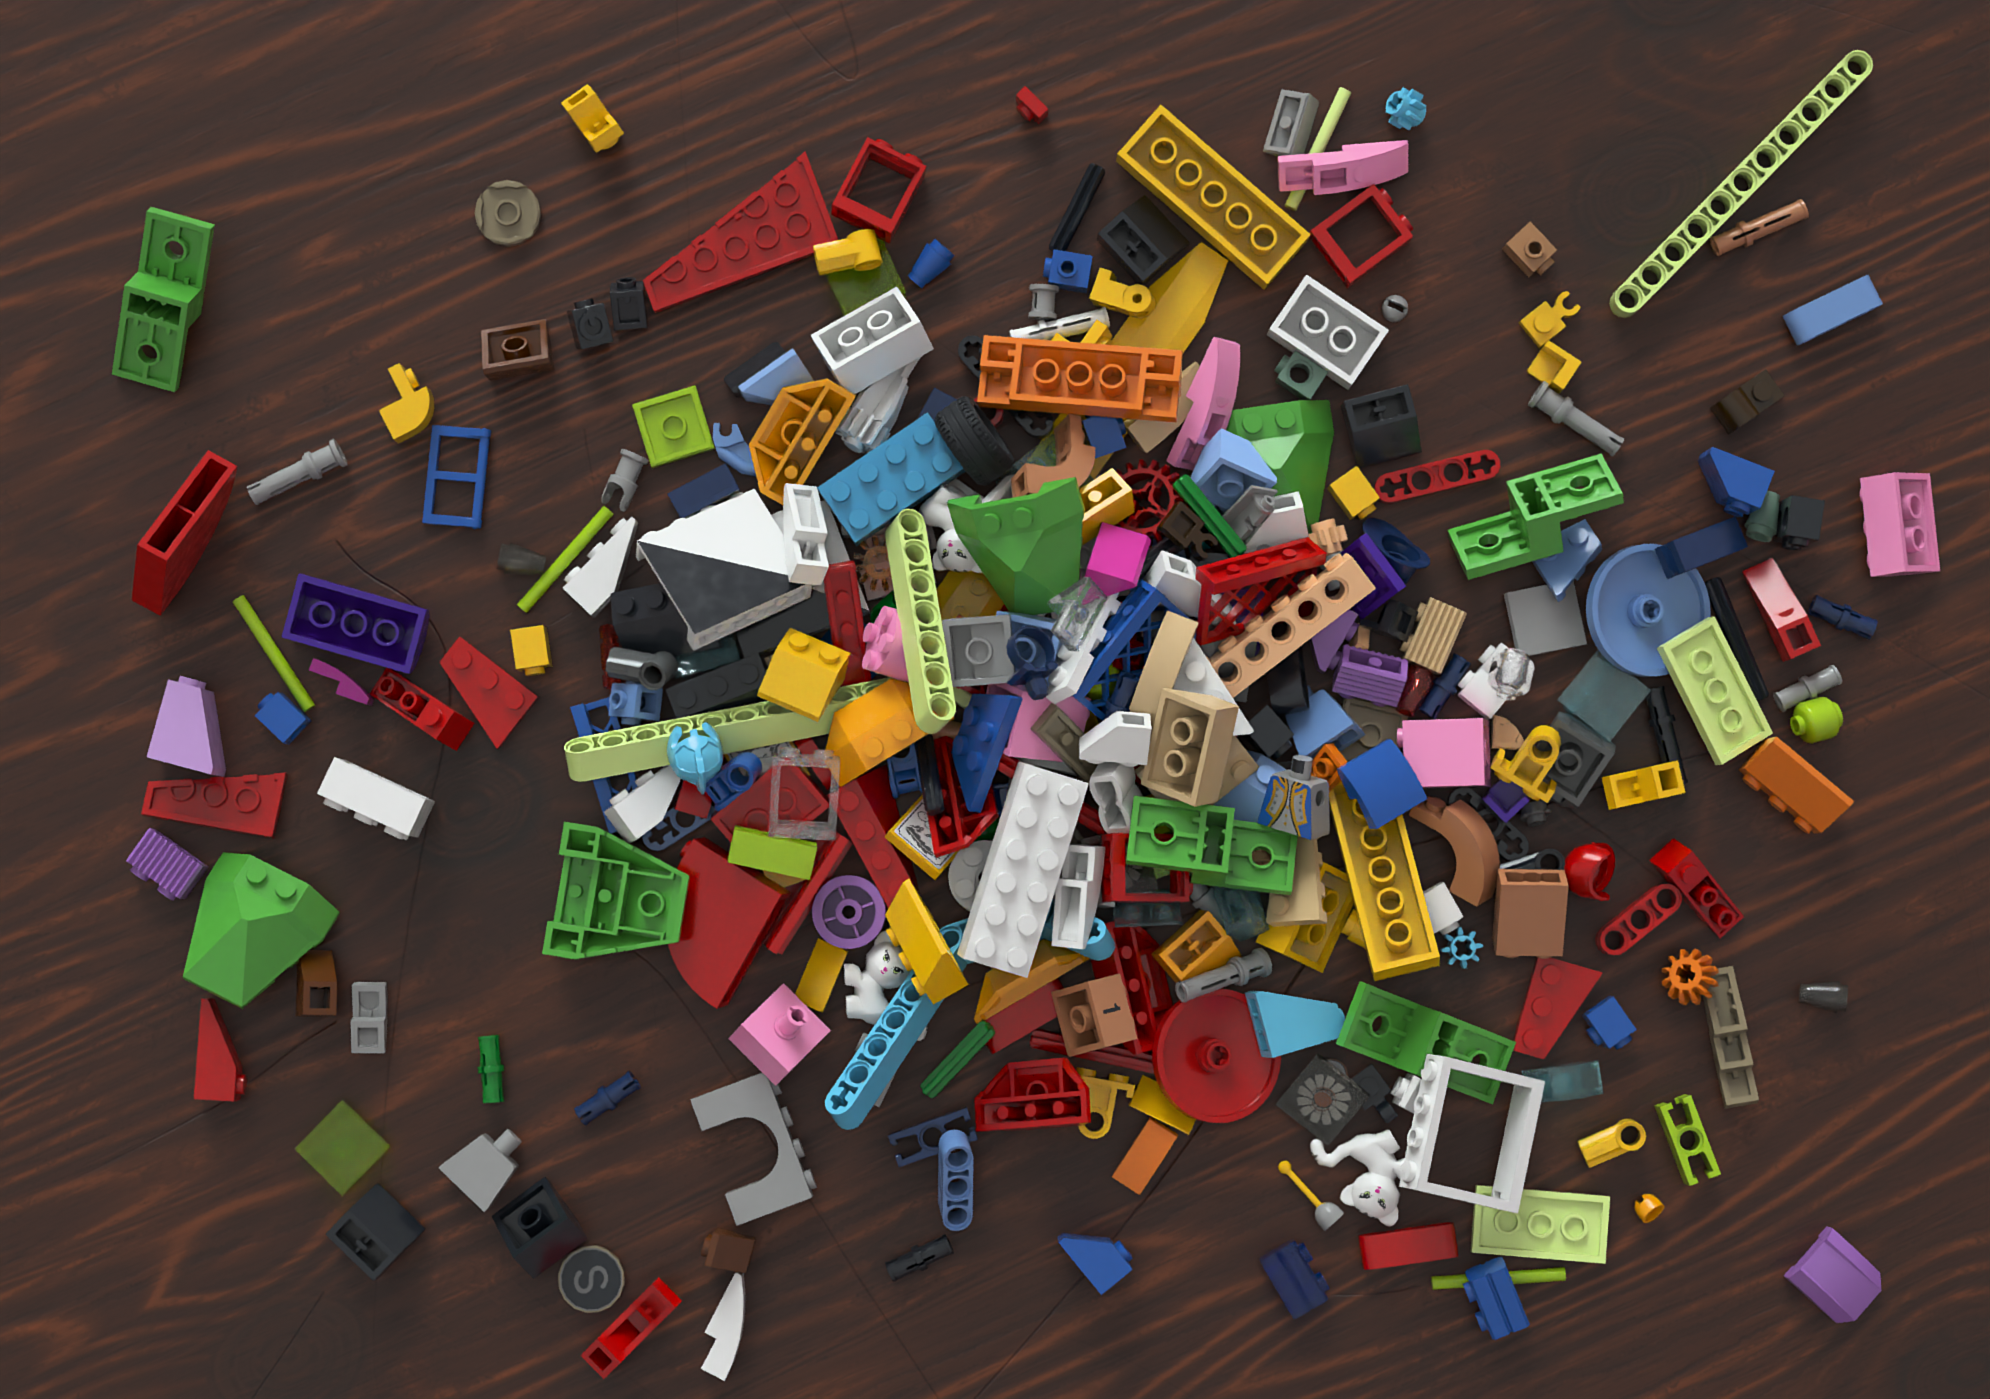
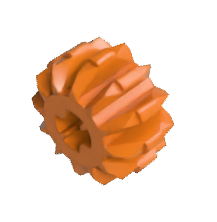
[1661,949,1719,1005]

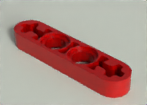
[1373,450,1500,504]

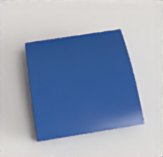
[1337,739,1428,829]

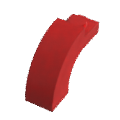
[580,1277,682,1379]

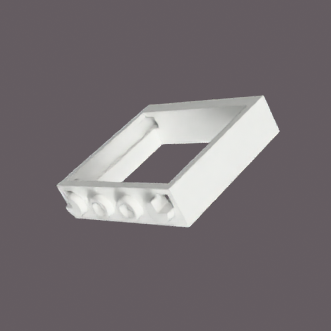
[1399,1054,1545,1213]

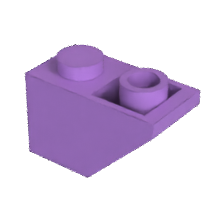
[1309,609,1359,674]

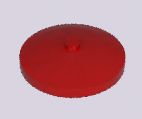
[1152,989,1281,1123]

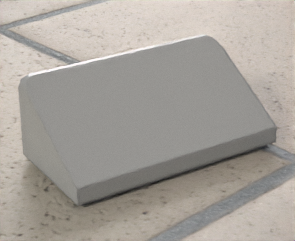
[1263,89,1319,157]

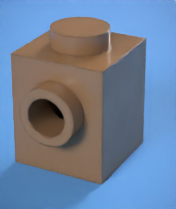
[1502,221,1557,278]

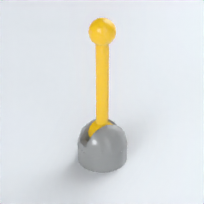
[1278,1161,1344,1231]

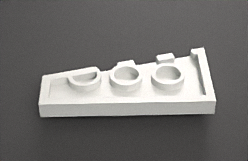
[1046,592,1121,704]

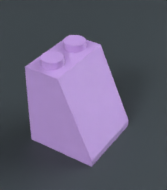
[147,676,226,777]

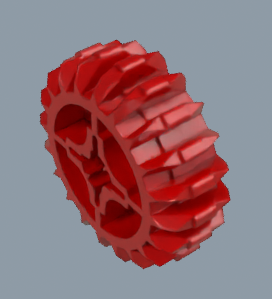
[1114,459,1186,548]

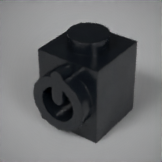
[567,298,613,350]

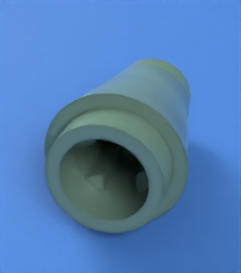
[1744,491,1780,542]

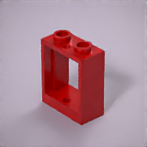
[831,137,927,244]
[1309,184,1413,288]
[1102,833,1193,903]

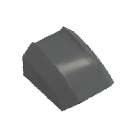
[1536,711,1616,808]

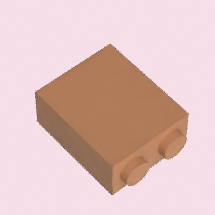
[1492,869,1569,959]

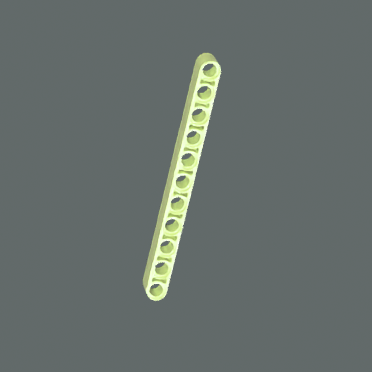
[1609,50,1873,318]
[564,677,909,782]

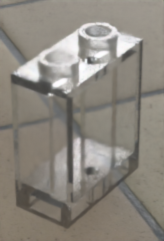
[768,747,840,841]

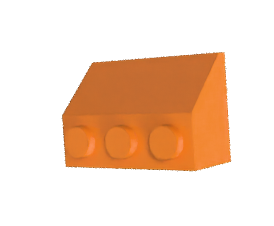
[1738,736,1854,834]

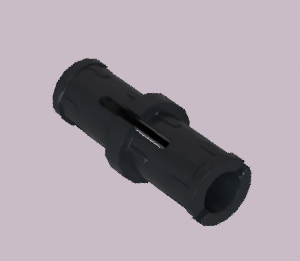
[885,1234,954,1282]

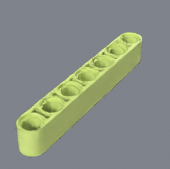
[885,509,956,734]

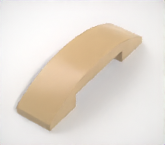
[1129,611,1199,739]

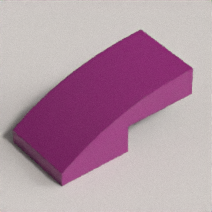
[309,658,374,706]

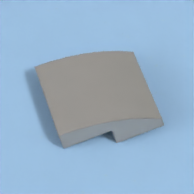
[1504,581,1587,658]

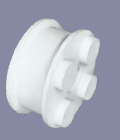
[948,840,993,911]

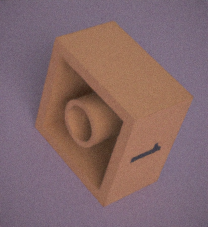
[1051,974,1137,1057]

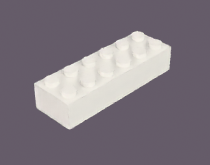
[957,761,1089,978]

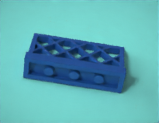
[1072,579,1196,721]

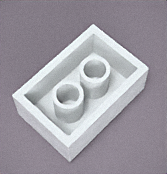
[1267,275,1389,390]
[811,287,934,394]
[317,757,435,840]

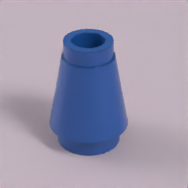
[907,239,955,288]

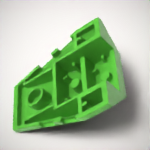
[1226,400,1334,534]
[947,477,1085,615]
[542,822,690,959]
[183,852,340,1009]

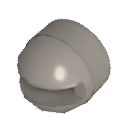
[1381,295,1408,322]

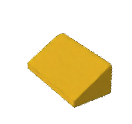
[795,938,849,1013]
[1128,1075,1196,1134]

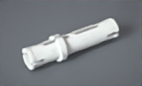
[1009,307,1110,340]

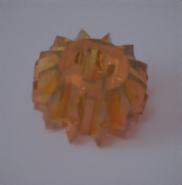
[853,535,909,592]

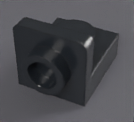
[610,277,647,331]

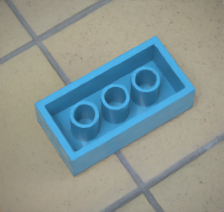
[817,412,966,546]

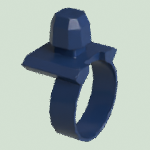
[1006,626,1059,700]

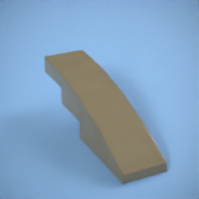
[1703,966,1759,1109]

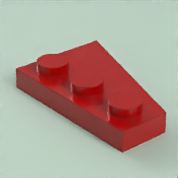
[439,636,539,750]
[1513,957,1603,1059]

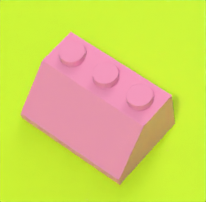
[1860,472,1940,577]

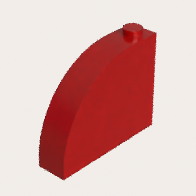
[132,450,237,616]
[668,837,792,1009]

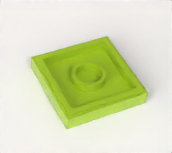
[632,385,715,468]

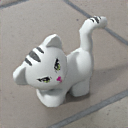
[919,485,983,573]
[844,931,928,1041]
[1310,1129,1405,1227]

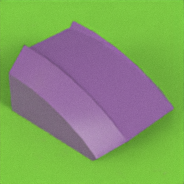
[1784,1226,1881,1323]

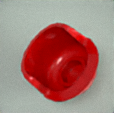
[1564,842,1615,901]

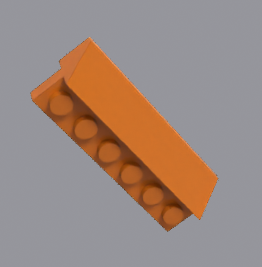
[977,335,1183,423]

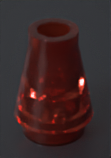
[1396,665,1434,717]

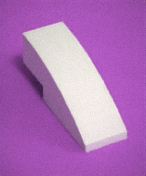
[783,483,829,586]
[1051,844,1106,949]
[701,1272,746,1381]

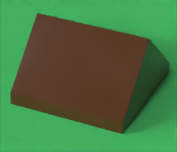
[481,319,555,381]

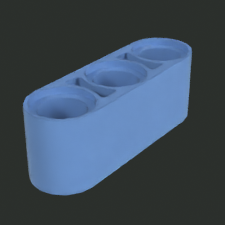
[1782,275,1883,346]
[938,1129,974,1231]

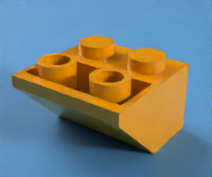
[1151,910,1242,983]

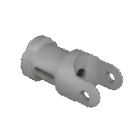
[601,449,649,511]

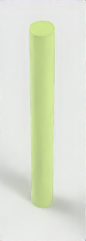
[1284,87,1351,211]

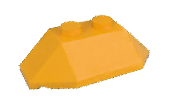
[749,378,856,505]
[823,678,955,787]
[974,939,1090,1024]

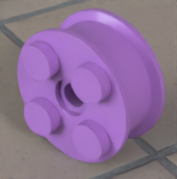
[812,875,886,949]

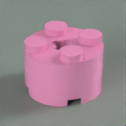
[862,606,925,682]

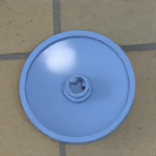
[1586,544,1711,677]

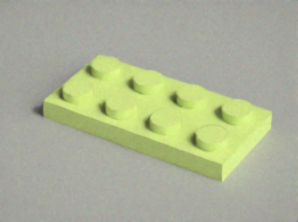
[1657,616,1773,765]
[1470,1185,1610,1264]

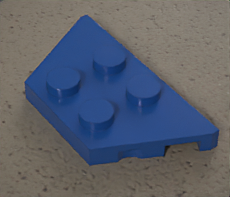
[951,694,1023,813]

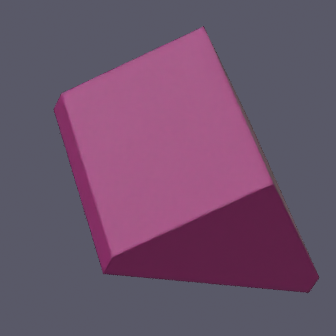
[1079,522,1151,604]

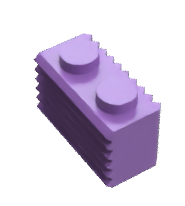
[1332,644,1408,707]
[126,828,208,901]

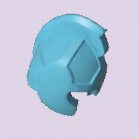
[667,722,723,795]

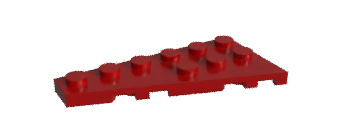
[643,151,838,313]

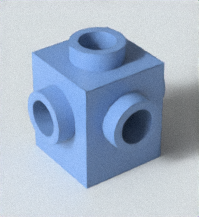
[608,680,663,726]

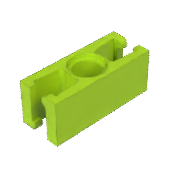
[728,825,817,880]
[1654,1094,1721,1186]

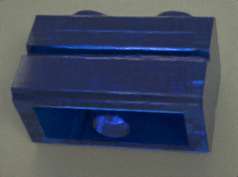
[1259,1239,1330,1319]

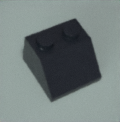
[491,1177,588,1279]

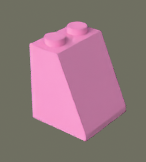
[986,683,1091,762]
[1397,718,1491,788]

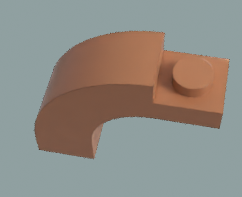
[1011,414,1095,498]
[1409,796,1500,907]

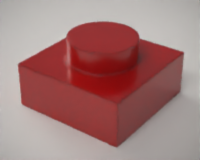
[1016,86,1048,124]

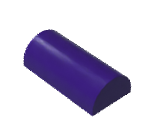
[282,573,430,674]

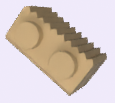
[1399,597,1467,675]

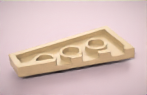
[1266,836,1327,927]

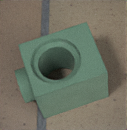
[1274,350,1328,400]

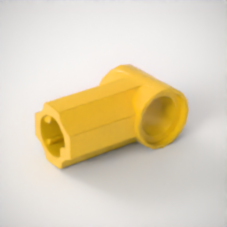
[813,229,883,276]
[1577,1118,1646,1168]

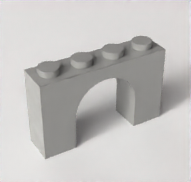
[690,1072,817,1226]

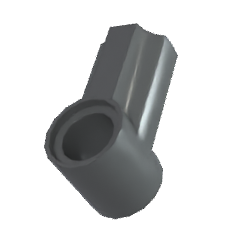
[606,647,678,690]

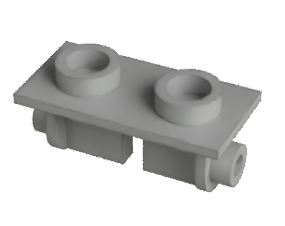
[1222,485,1278,542]

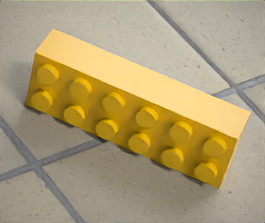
[1116,105,1311,290]
[1329,781,1440,981]

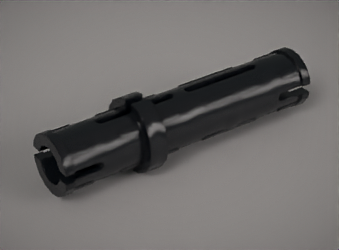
[1643,686,1688,784]

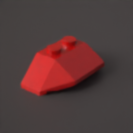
[927,736,999,858]
[1091,917,1173,1055]
[974,1058,1091,1132]

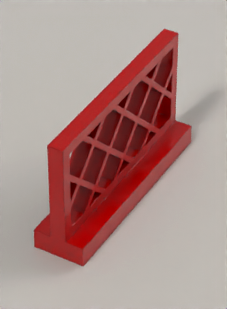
[1195,537,1327,646]
[763,824,853,955]

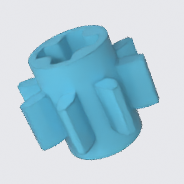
[1386,87,1427,130]
[1440,927,1483,969]

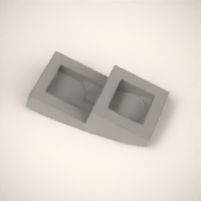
[351,982,388,1053]

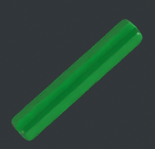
[1172,474,1247,558]
[920,1020,995,1098]

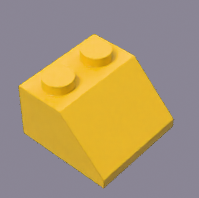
[757,628,850,722]

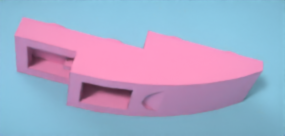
[1278,140,1408,195]
[1166,337,1240,470]

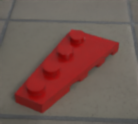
[141,772,288,839]

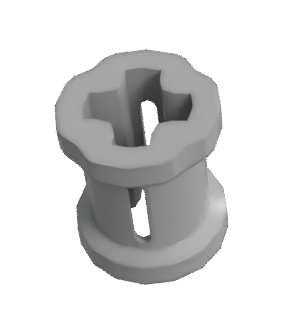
[1028,284,1059,321]

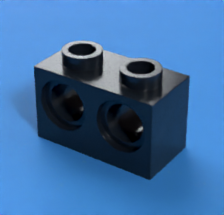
[1773,495,1825,551]
[1243,705,1294,760]

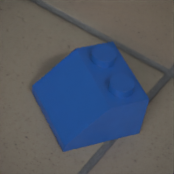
[1698,447,1775,517]
[1057,1233,1133,1295]

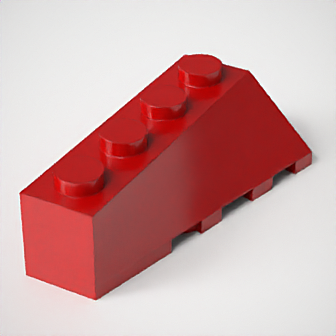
[827,765,921,908]

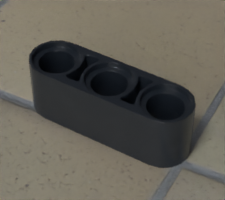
[1267,623,1310,716]

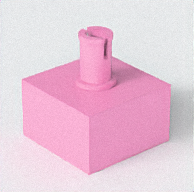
[728,983,831,1086]

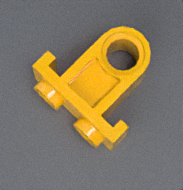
[1490,725,1561,803]
[1076,1067,1135,1139]

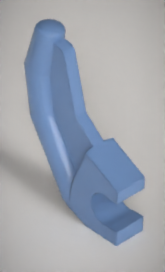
[713,423,756,477]

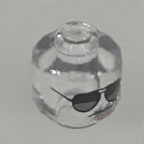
[1487,648,1535,700]

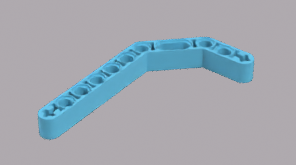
[825,899,1115,1130]

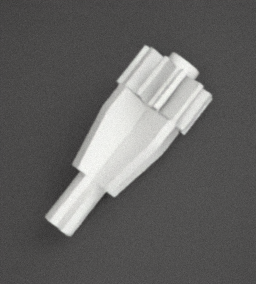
[835,358,920,454]

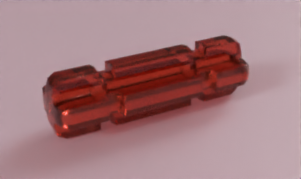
[599,624,621,689]

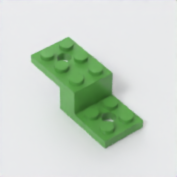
[112,207,215,392]
[1447,454,1624,580]
[1126,796,1298,896]
[1336,981,1516,1104]

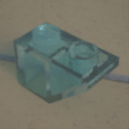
[1521,1060,1603,1102]

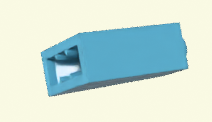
[1245,991,1345,1058]

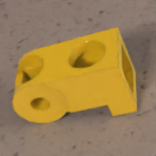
[1089,268,1155,318]

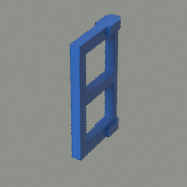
[422,425,491,529]

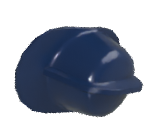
[1362,518,1430,585]

